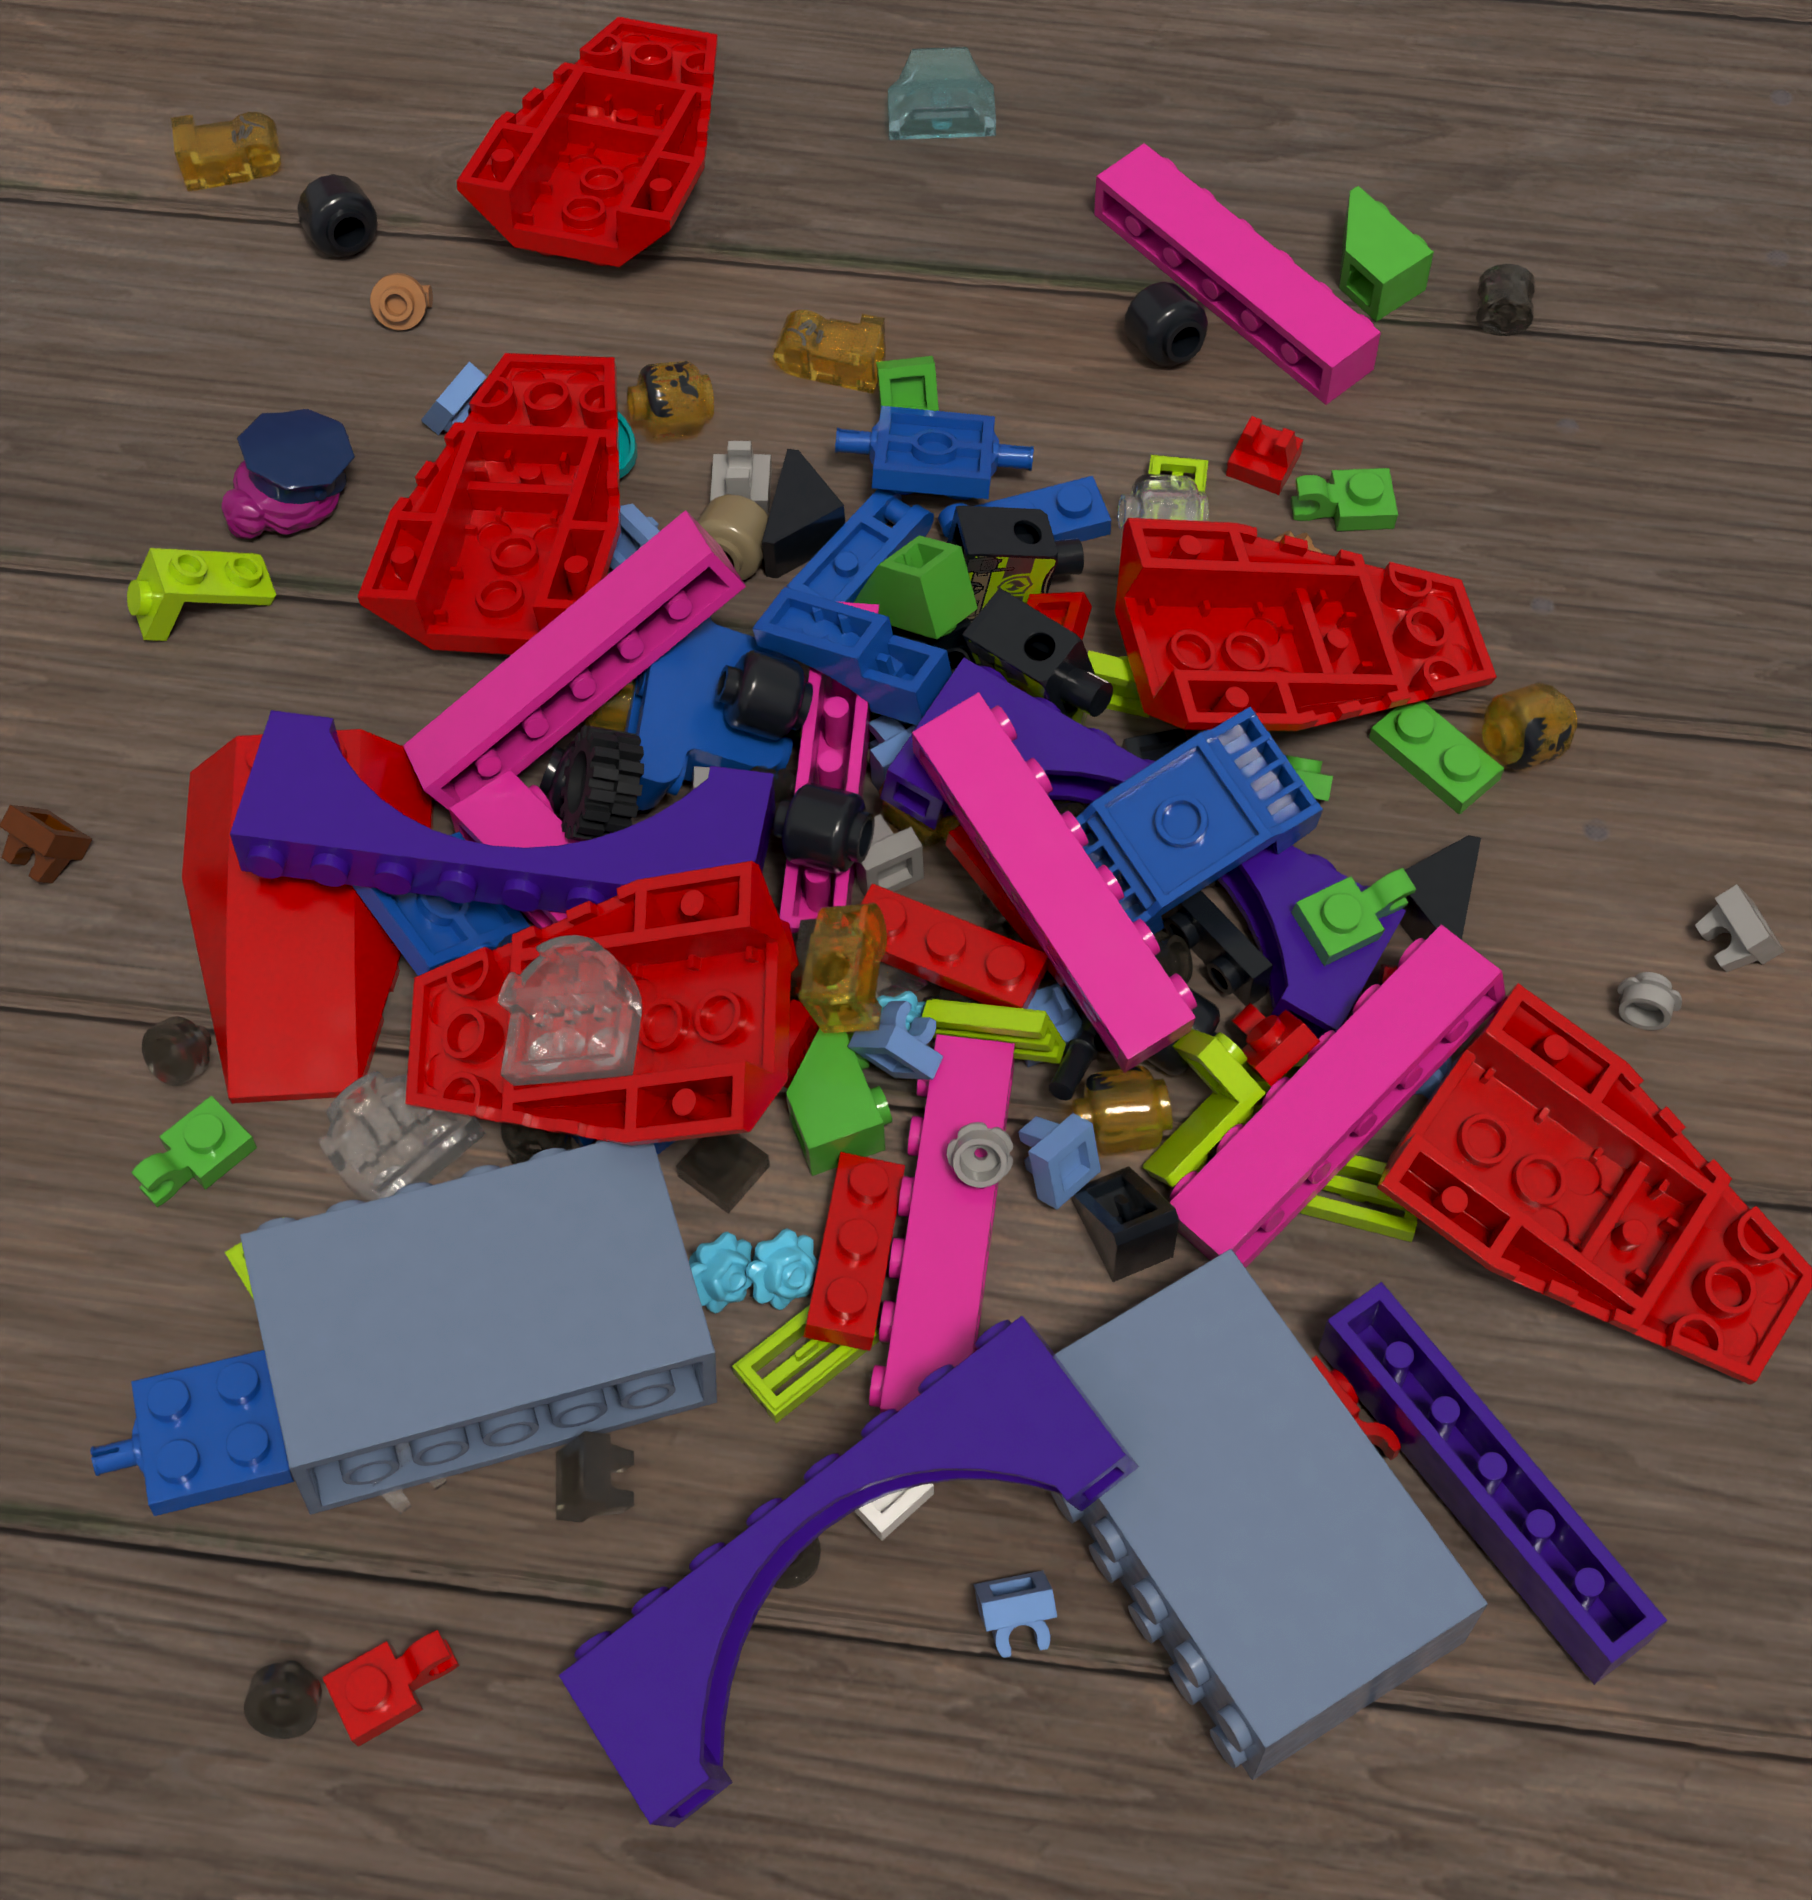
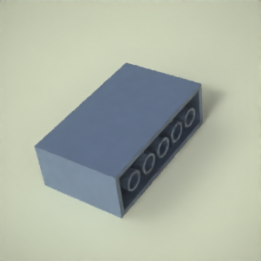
[240,1140,717,1515]
[1051,1249,1488,1781]

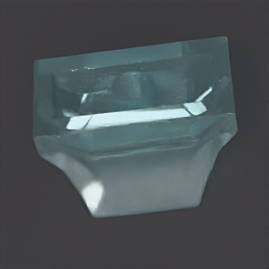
[888,47,996,140]

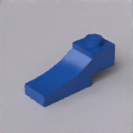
[752,587,952,725]

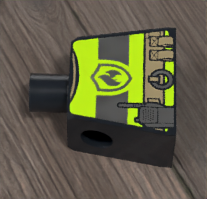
[947,506,1084,621]
[962,588,1113,719]

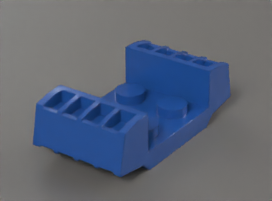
[1076,706,1323,935]

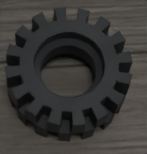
[560,725,644,841]

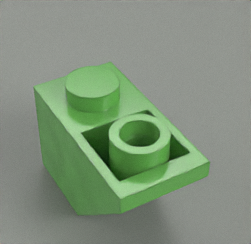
[1339,186,1434,322]
[853,535,978,639]
[786,1012,892,1176]

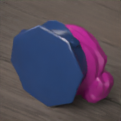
[221,409,355,539]

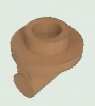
[370,273,433,330]

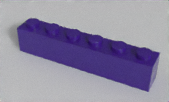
[1318,1282,1667,1685]

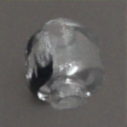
[1118,474,1209,530]

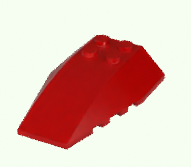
[457,17,718,267]
[357,353,621,655]
[1115,518,1497,731]
[182,729,434,1104]
[405,861,792,1146]
[1377,983,1812,1385]

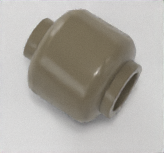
[697,494,769,581]

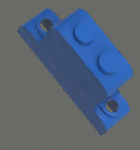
[625,616,794,810]

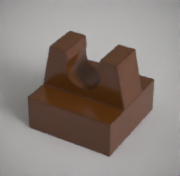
[0,805,93,883]

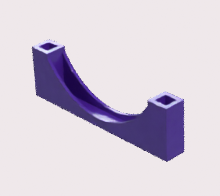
[880,657,1406,1039]
[230,710,775,913]
[559,1316,1139,1828]

